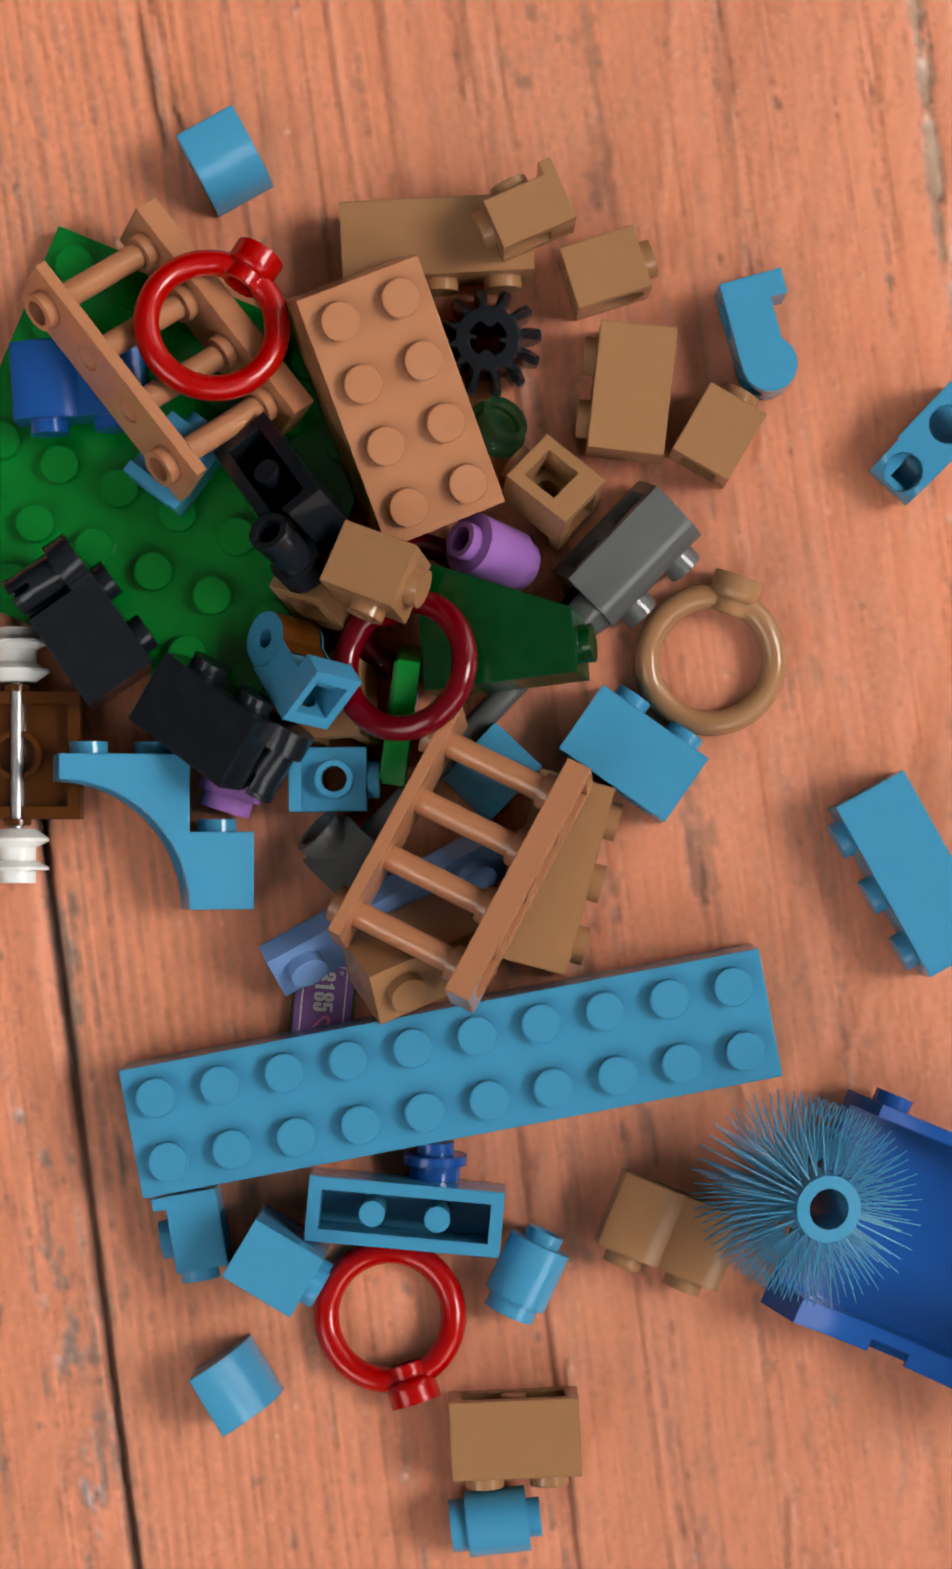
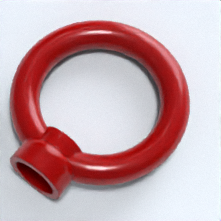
[133,237,290,401]
[314,1246,466,1411]

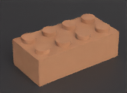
[285,255,505,541]

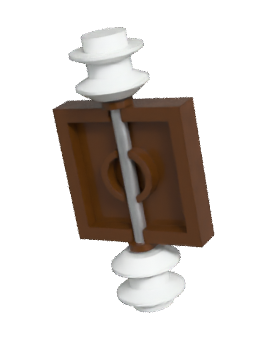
[0,626,84,883]

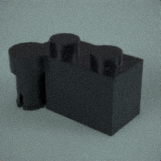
[213,412,350,594]
[1,533,160,710]
[128,651,314,804]

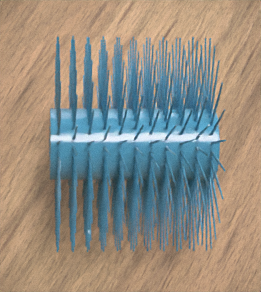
[689,1089,923,1309]

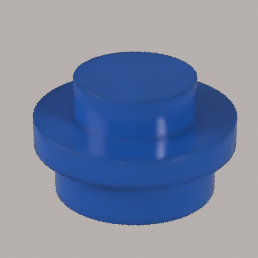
[403,1140,467,1183]

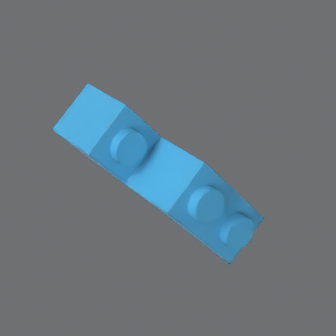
[53,741,254,910]

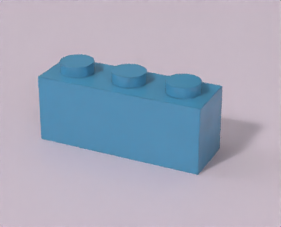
[826,770,952,977]
[304,1167,505,1258]

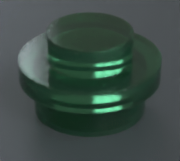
[472,397,528,459]

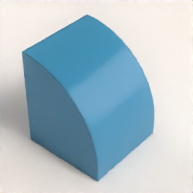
[176,105,274,217]
[443,722,542,820]
[189,1334,284,1437]

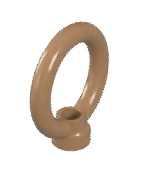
[635,568,786,736]

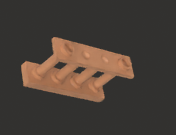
[20,197,314,502]
[326,707,593,1014]

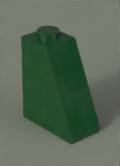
[418,562,598,697]

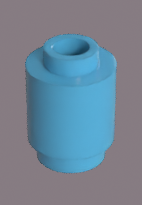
[485,1223,570,1325]
[448,1485,543,1557]

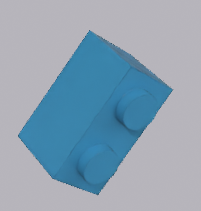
[557,684,709,823]
[221,1204,333,1317]

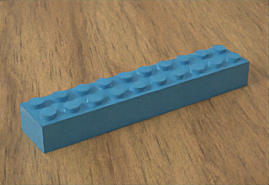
[119,943,783,1199]

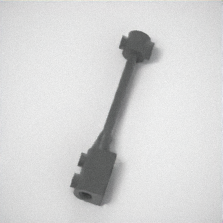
[298,481,701,893]

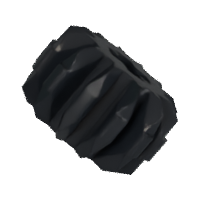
[440,289,542,399]

